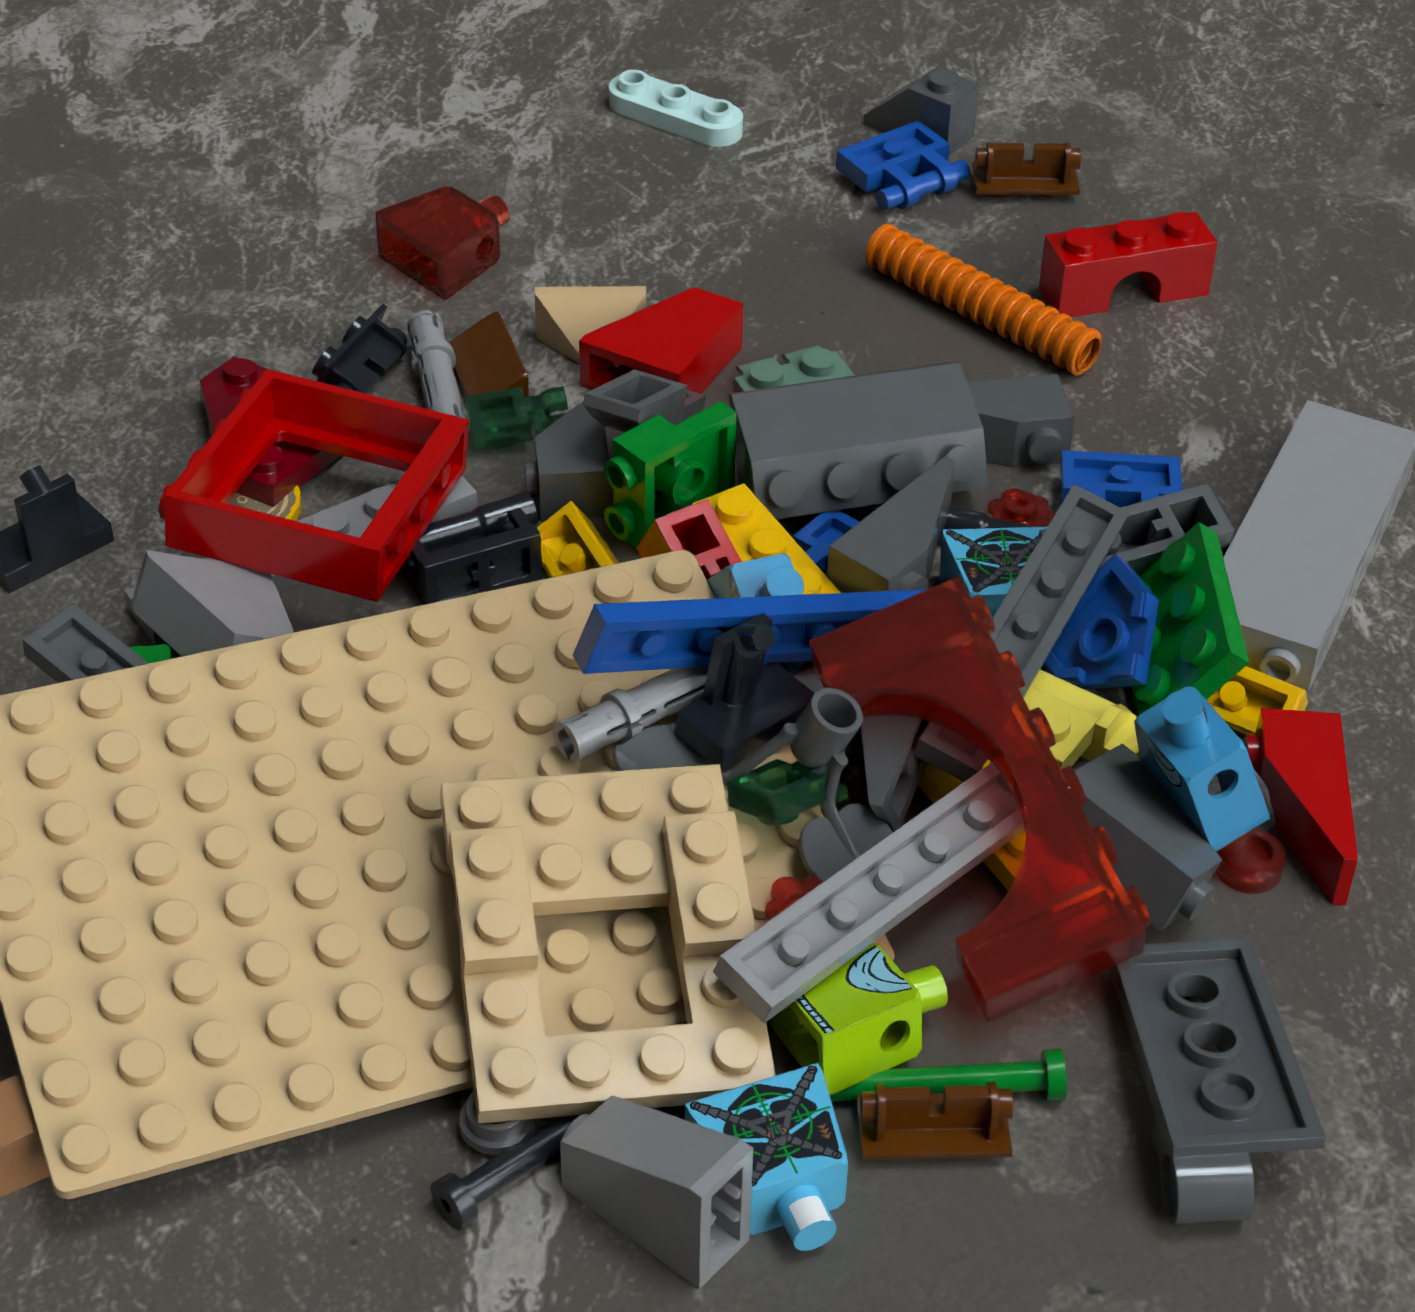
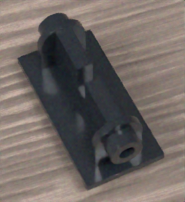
[312,304,407,394]

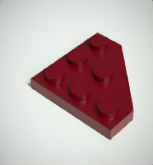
[200,356,340,507]

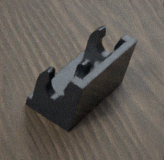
[404,508,542,605]

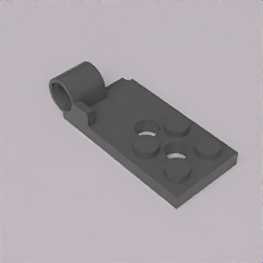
[1109,938,1326,1225]

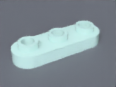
[609,70,743,147]

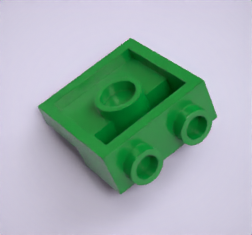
[604,401,737,550]

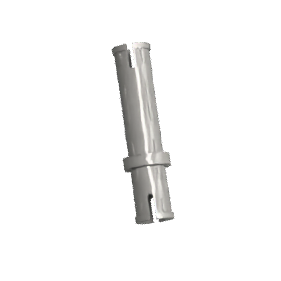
[407,310,469,433]
[553,667,709,763]

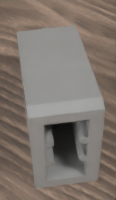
[131,550,294,656]
[560,1095,753,1289]

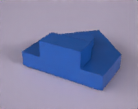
[1044,554,1159,689]

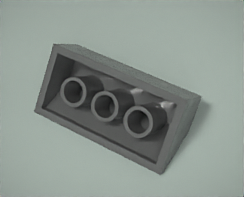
[729,361,988,519]

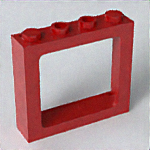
[159,369,469,602]

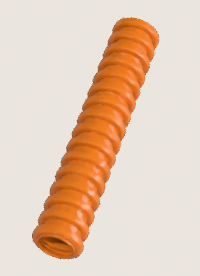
[865,223,1102,376]

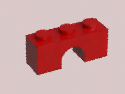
[1039,212,1218,317]

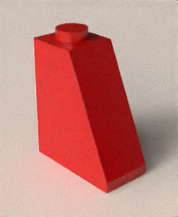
[579,287,744,394]

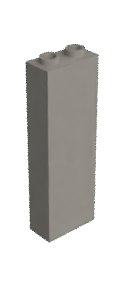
[1223,400,1415,695]

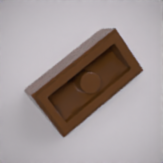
[449,311,529,418]

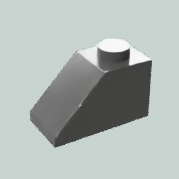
[863,67,979,156]
[524,400,612,521]

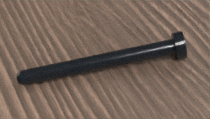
[430,1114,590,1230]

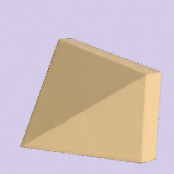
[535,286,646,365]

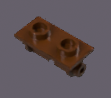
[972,142,1081,198]
[856,1081,1013,1160]

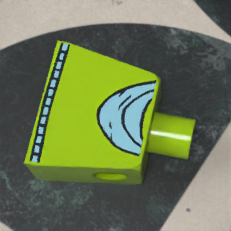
[767,943,948,1095]

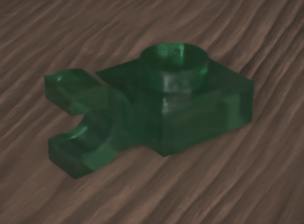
[465,386,568,450]
[727,751,848,825]

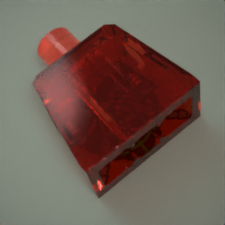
[375,186,510,300]

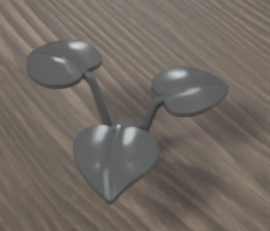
[613,659,893,885]

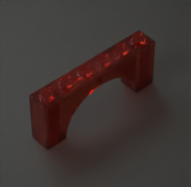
[809,576,1151,1023]

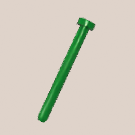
[776,1049,1067,1102]

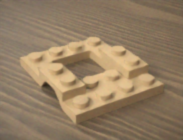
[440,764,776,1124]

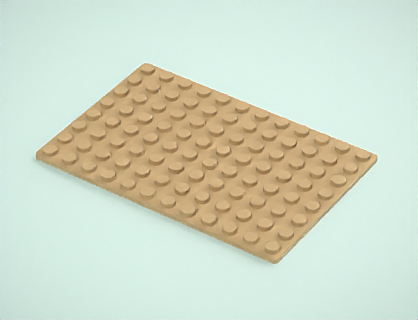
[0,550,895,1199]

